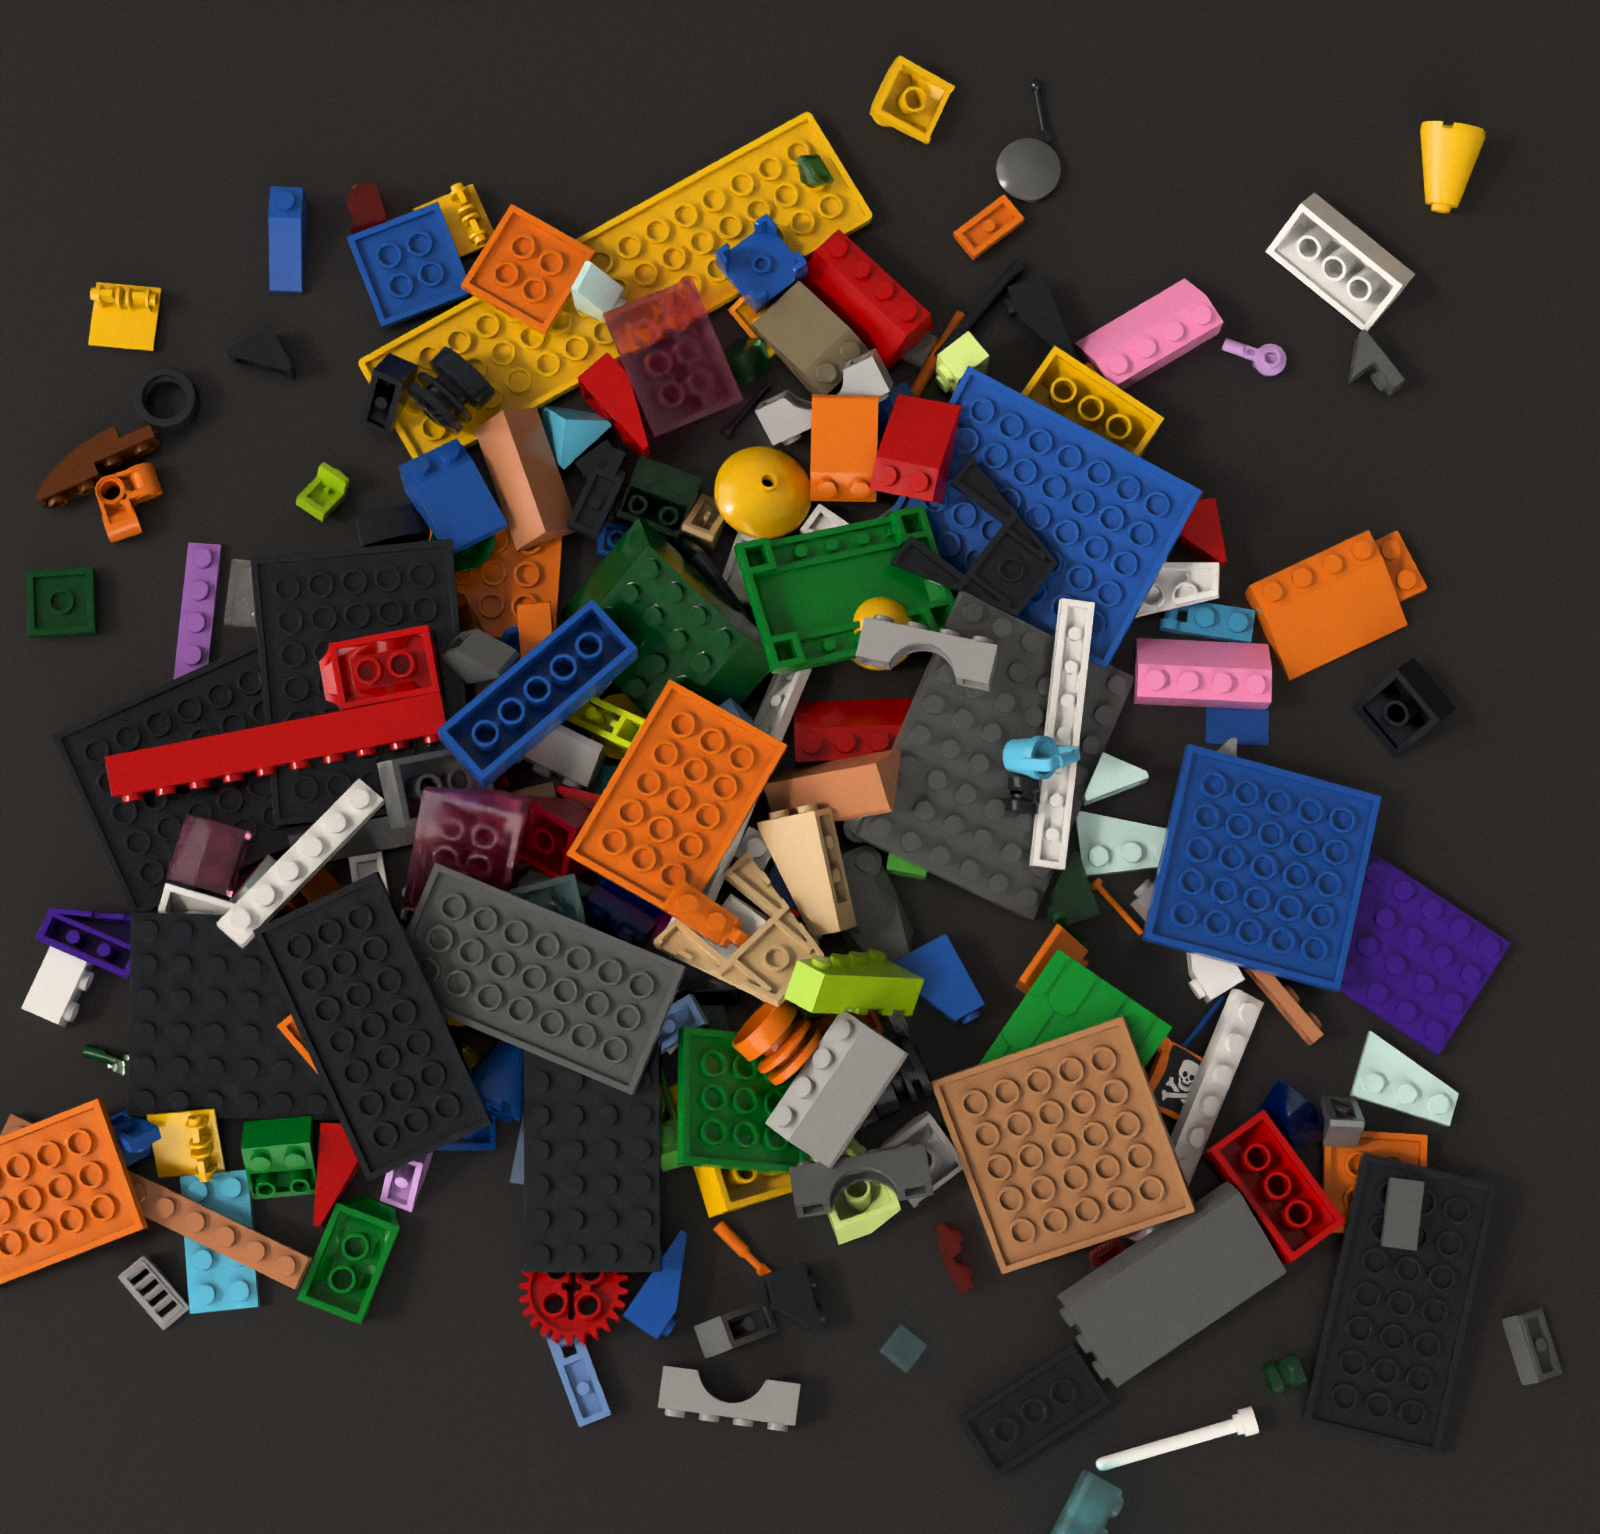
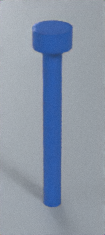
[1178,995,1226,1051]

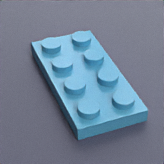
[180,1170,260,1314]

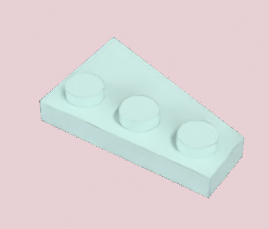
[1075,811,1167,877]
[1350,1031,1459,1127]

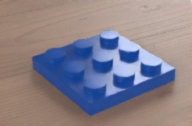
[347,202,471,329]

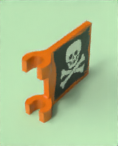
[1148,1037,1203,1121]

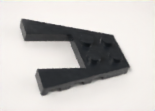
[890,457,1058,617]

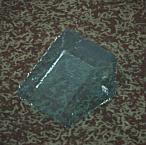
[880,1324,927,1373]

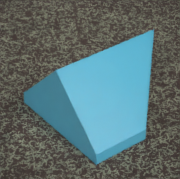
[541,405,612,469]

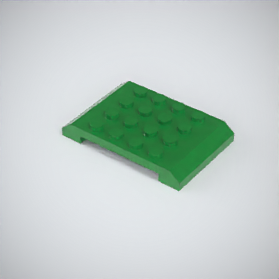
[734,505,954,674]

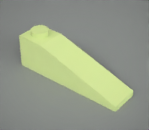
[808,1137,901,1245]

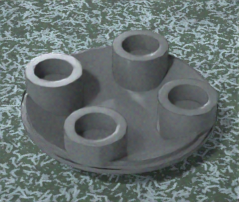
[996,138,1061,203]

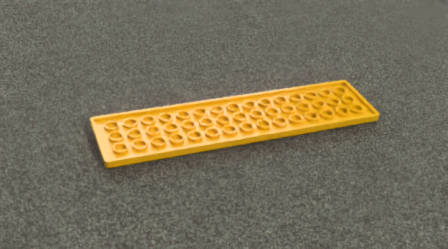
[358,112,872,459]

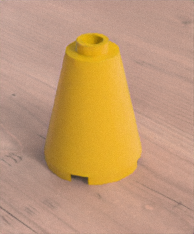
[1420,121,1486,213]

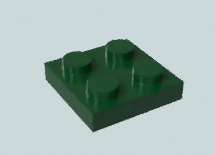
[26,567,97,638]

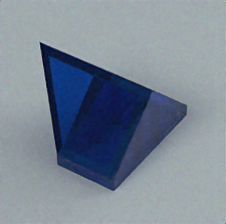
[1253,1078,1323,1147]

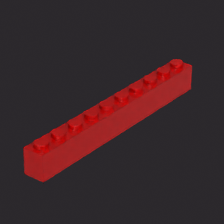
[104,692,448,803]

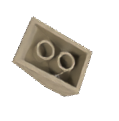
[751,281,870,395]

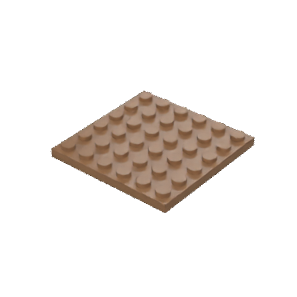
[931,1015,1196,1274]

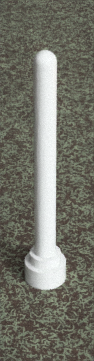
[1096,1406,1259,1471]

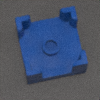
[715,213,808,314]

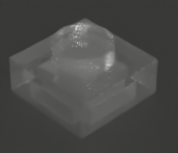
[901,332,938,369]

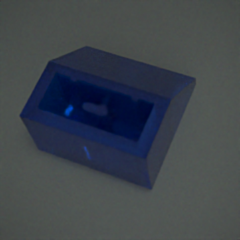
[581,876,663,948]

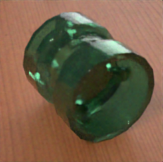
[1261,1353,1307,1397]

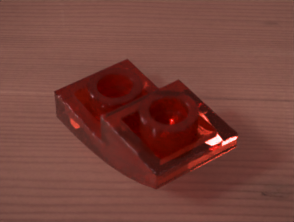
[935,1222,974,1295]

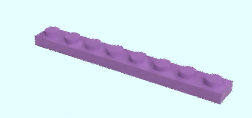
[173,542,223,680]

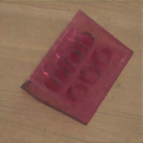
[602,278,743,437]
[402,787,532,912]

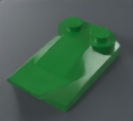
[297,1194,401,1325]

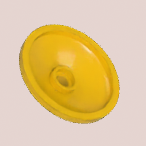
[714,446,812,540]

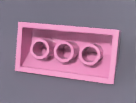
[1074,278,1223,390]
[1133,638,1272,710]

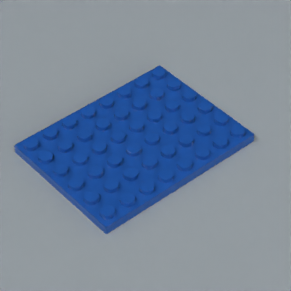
[890,366,1204,669]

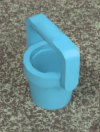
[1003,735,1081,780]

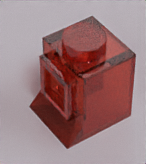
[346,182,387,234]

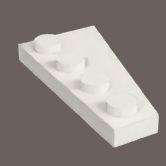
[1135,562,1220,618]

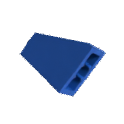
[893,933,985,1025]

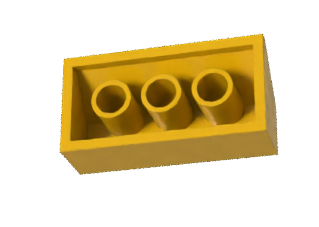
[1021,345,1164,457]

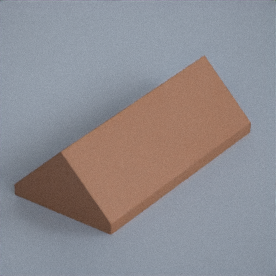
[474,408,576,552]
[764,749,901,822]

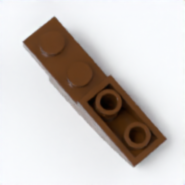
[35,424,161,509]

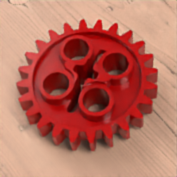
[518,1270,631,1347]

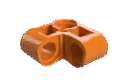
[95,462,163,543]

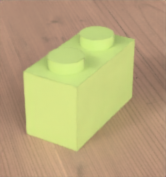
[935,331,989,395]

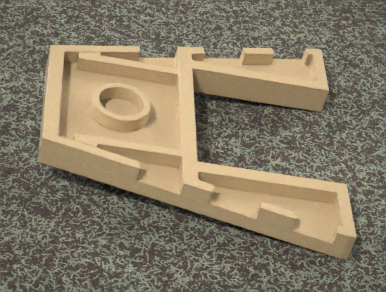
[653,851,825,1007]

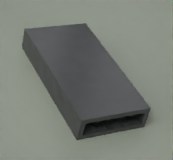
[1057,1181,1287,1388]

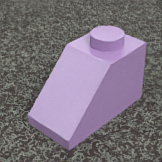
[380,1152,433,1212]

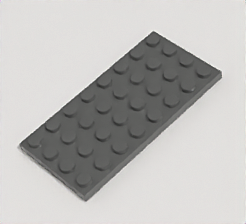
[406,863,687,1095]

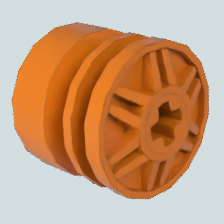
[731,1000,823,1086]

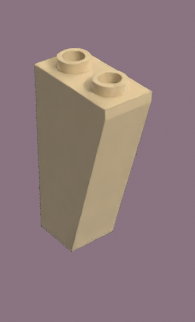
[757,803,857,937]

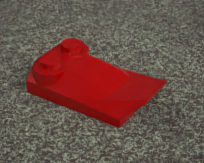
[319,625,442,710]

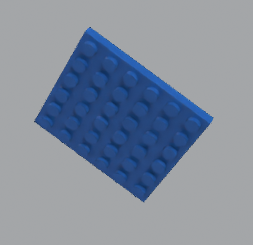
[1141,744,1382,992]

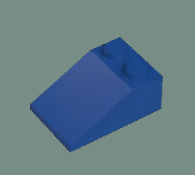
[398,438,508,554]

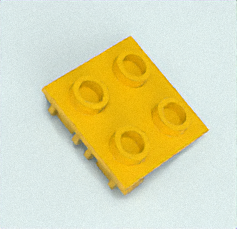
[413,182,494,258]
[88,282,162,351]
[147,1108,226,1182]

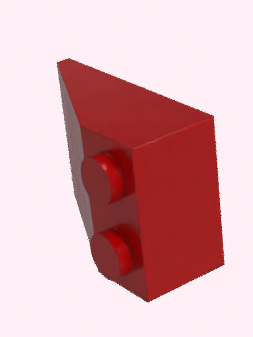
[577,352,651,467]
[869,394,963,504]

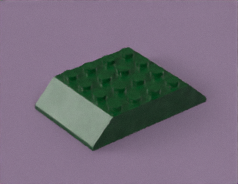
[561,516,771,716]

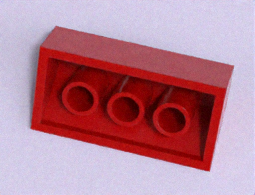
[800,229,932,371]
[793,698,913,768]
[1202,1110,1346,1265]

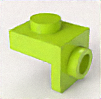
[296,462,349,522]

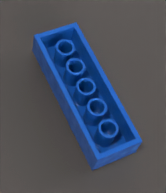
[437,599,638,789]

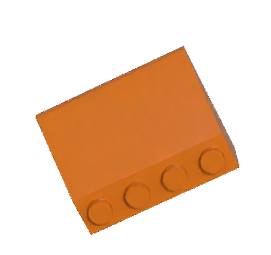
[1245,530,1408,681]

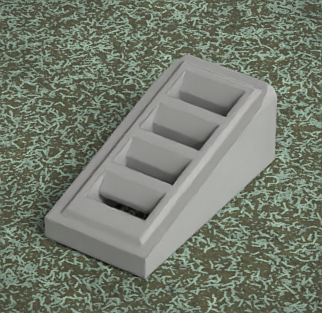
[118,1255,189,1330]

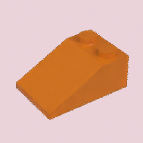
[810,394,878,502]

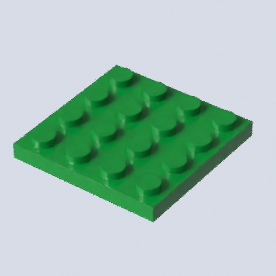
[677,1027,808,1175]

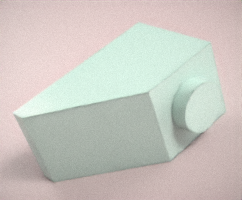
[571,260,627,326]

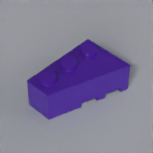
[35,908,131,981]

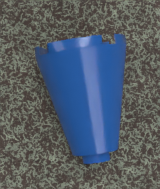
[471,1039,524,1123]

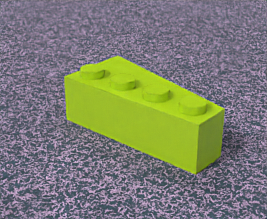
[784,949,925,1016]

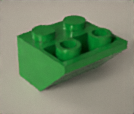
[241,1115,318,1200]

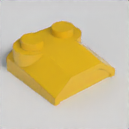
[870,55,955,144]

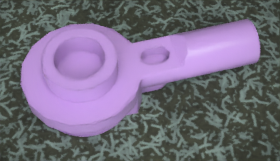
[1221,338,1287,376]

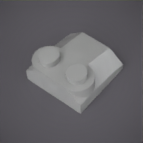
[875,1111,963,1208]

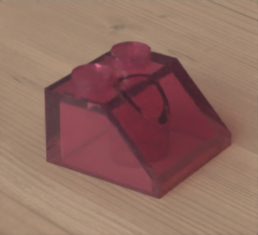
[166,814,251,898]

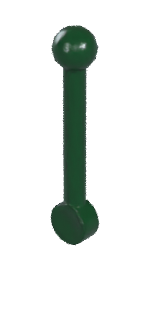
[1052,912,1090,949]

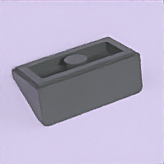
[1502,1307,1563,1385]

